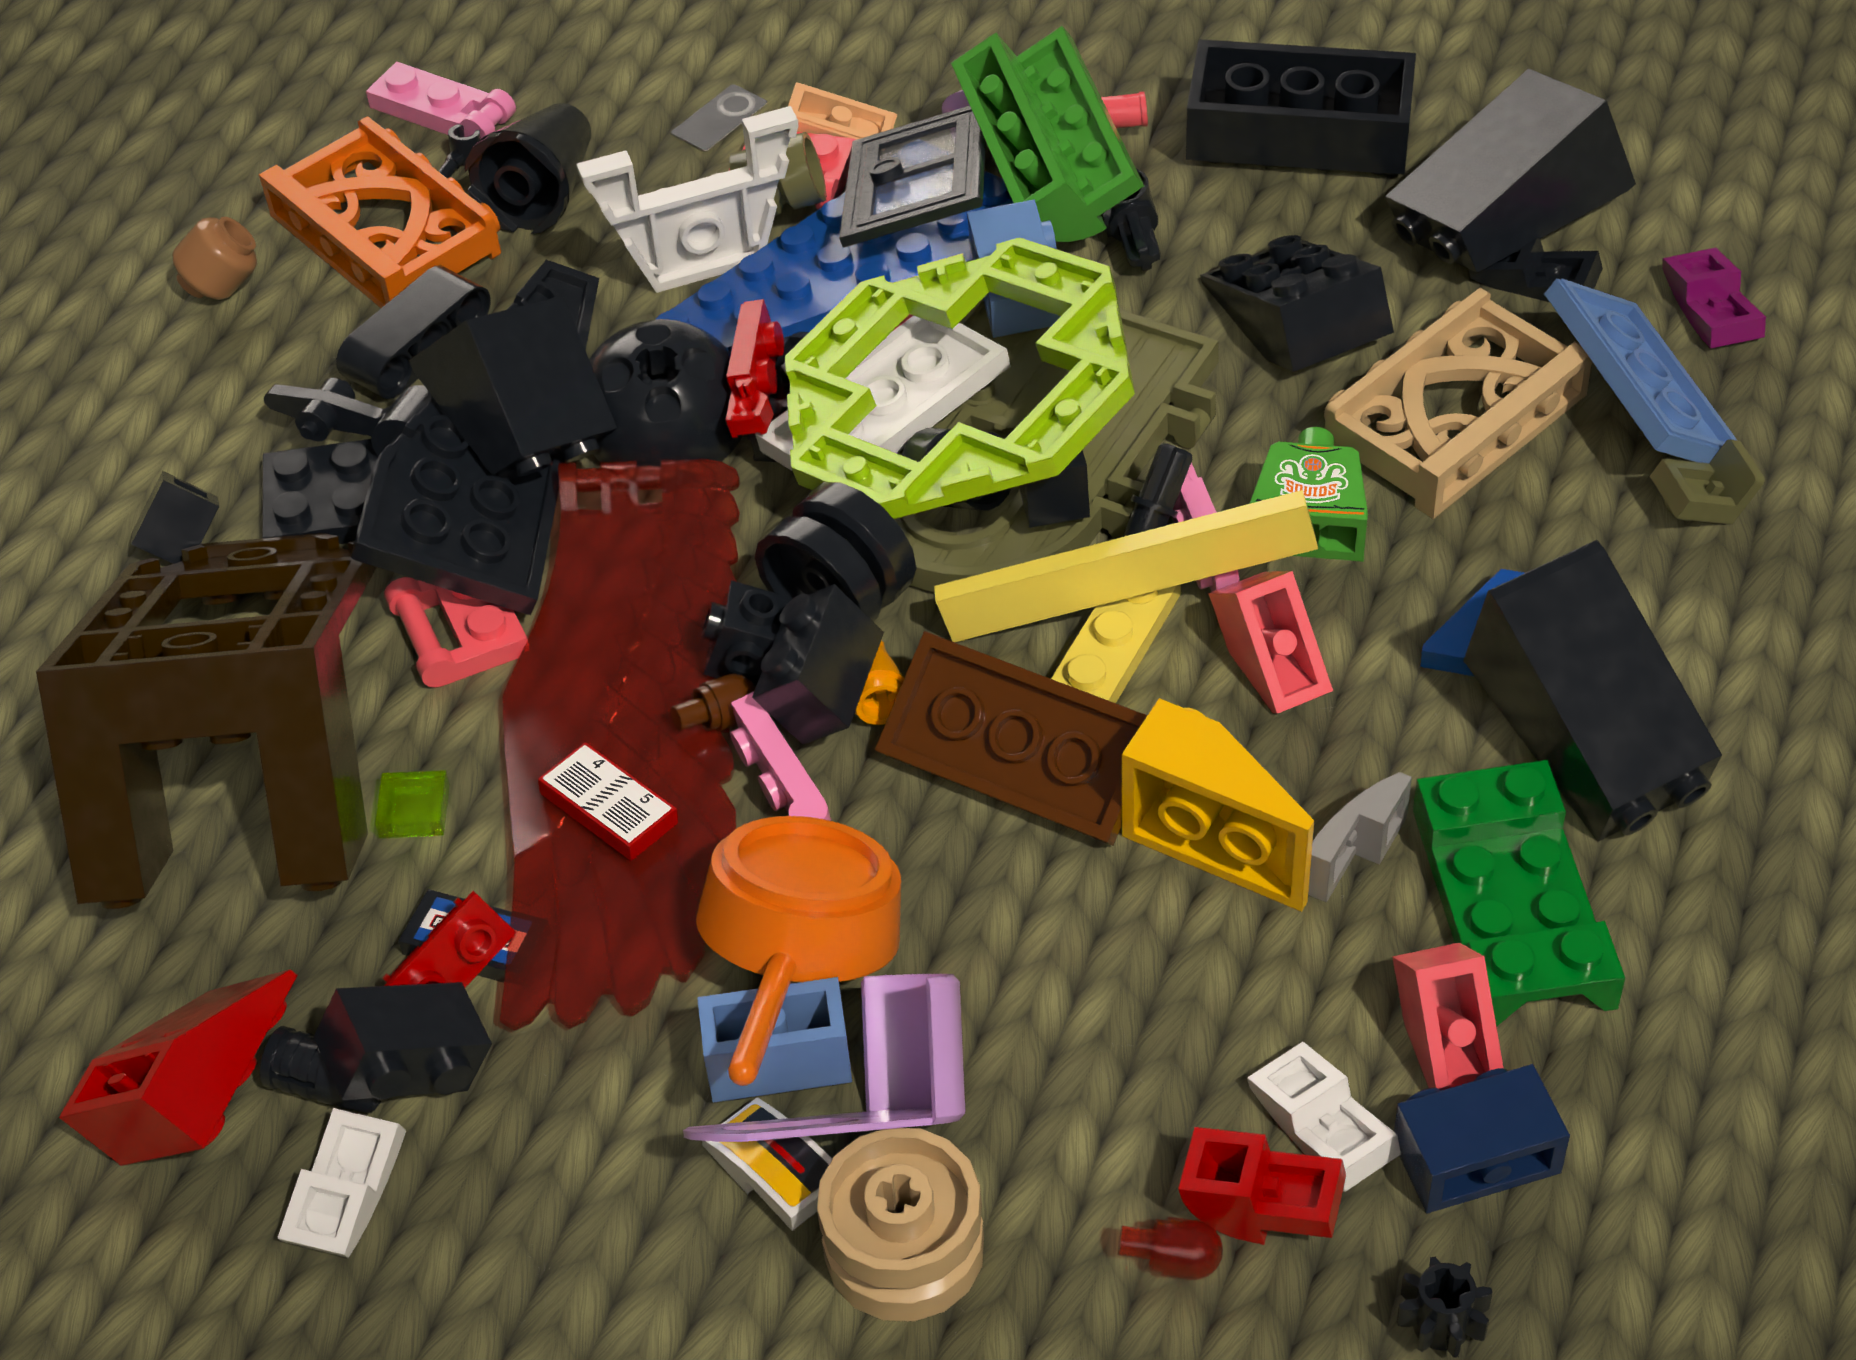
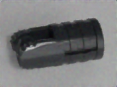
[260,1026,382,1114]

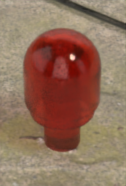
[1118,1216,1223,1280]

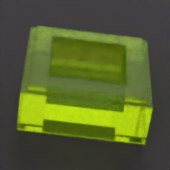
[375,770,450,838]

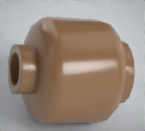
[172,217,257,300]

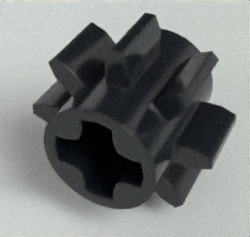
[1397,1256,1493,1358]

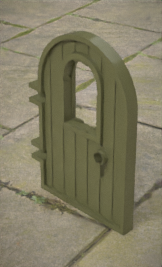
[894,299,1219,592]

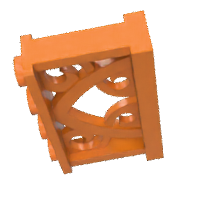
[259,116,501,308]

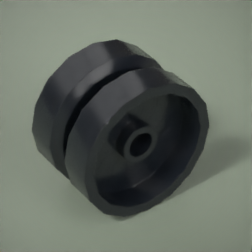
[754,482,917,622]

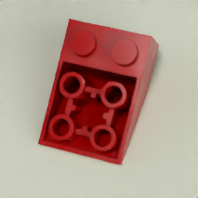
[59,969,298,1166]

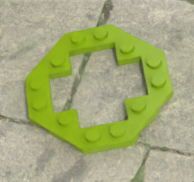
[785,237,1135,519]

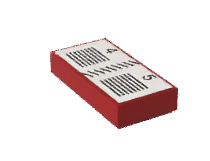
[538,742,678,861]

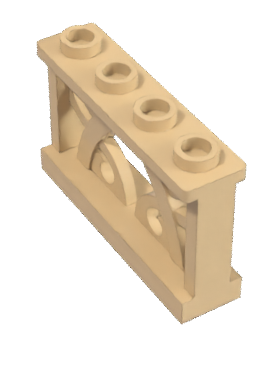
[1324,288,1592,519]

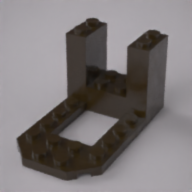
[36,533,377,909]

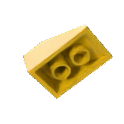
[1122,698,1314,912]

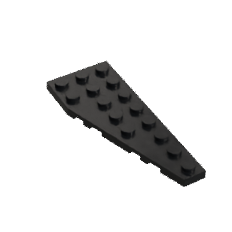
[350,259,599,616]

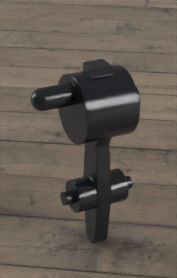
[264,378,432,457]

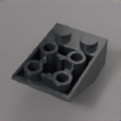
[1200,235,1394,372]

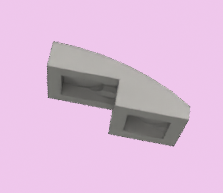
[1308,772,1412,903]

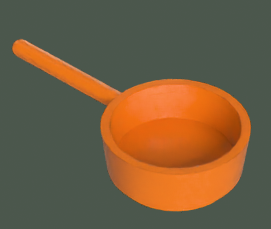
[696,816,901,1086]

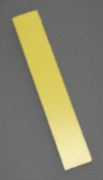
[934,490,1318,642]

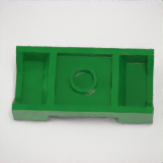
[1413,760,1625,1027]

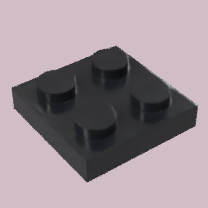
[263,439,378,544]

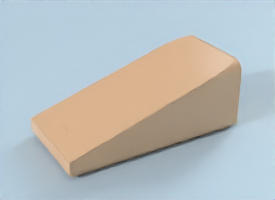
[788,82,897,154]

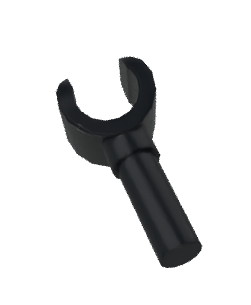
[438,124,481,178]

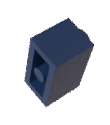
[1394,1064,1570,1214]

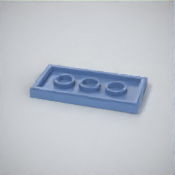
[1544,278,1737,463]

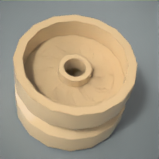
[817,1128,984,1321]

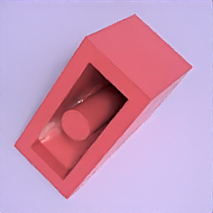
[1208,571,1333,714]
[1392,943,1504,1090]

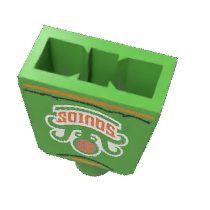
[1250,427,1368,562]

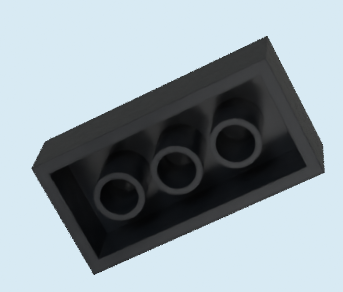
[1186,39,1416,175]

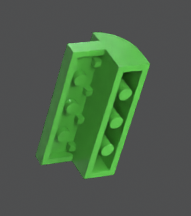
[951,26,1144,242]

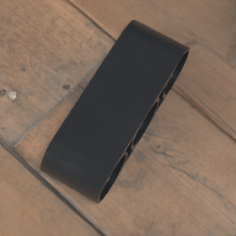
[336,265,491,399]

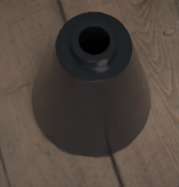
[465,103,591,234]

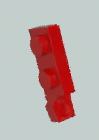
[726,299,784,438]

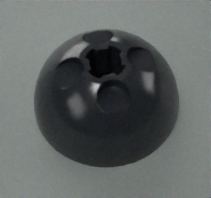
[589,319,743,483]

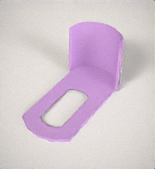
[683,974,965,1142]

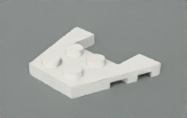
[576,106,798,293]

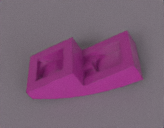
[1662,248,1766,349]

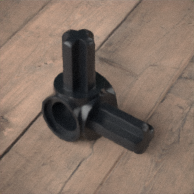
[1101,169,1161,271]

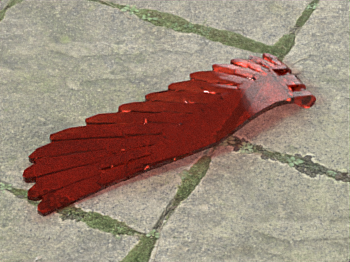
[500,459,740,1031]

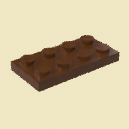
[875,631,1148,846]

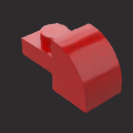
[1178,1127,1346,1245]

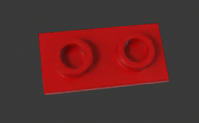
[382,891,517,988]

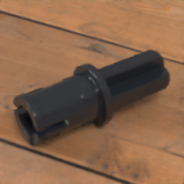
[1123,443,1193,537]

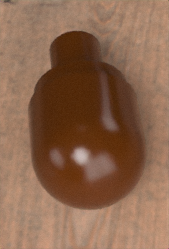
[670,674,756,731]

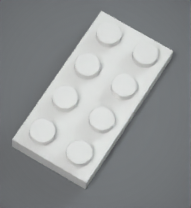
[755,316,1011,471]

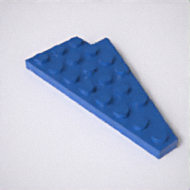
[656,142,1013,352]

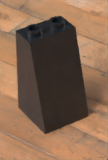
[1385,68,1636,273]
[1463,540,1722,842]

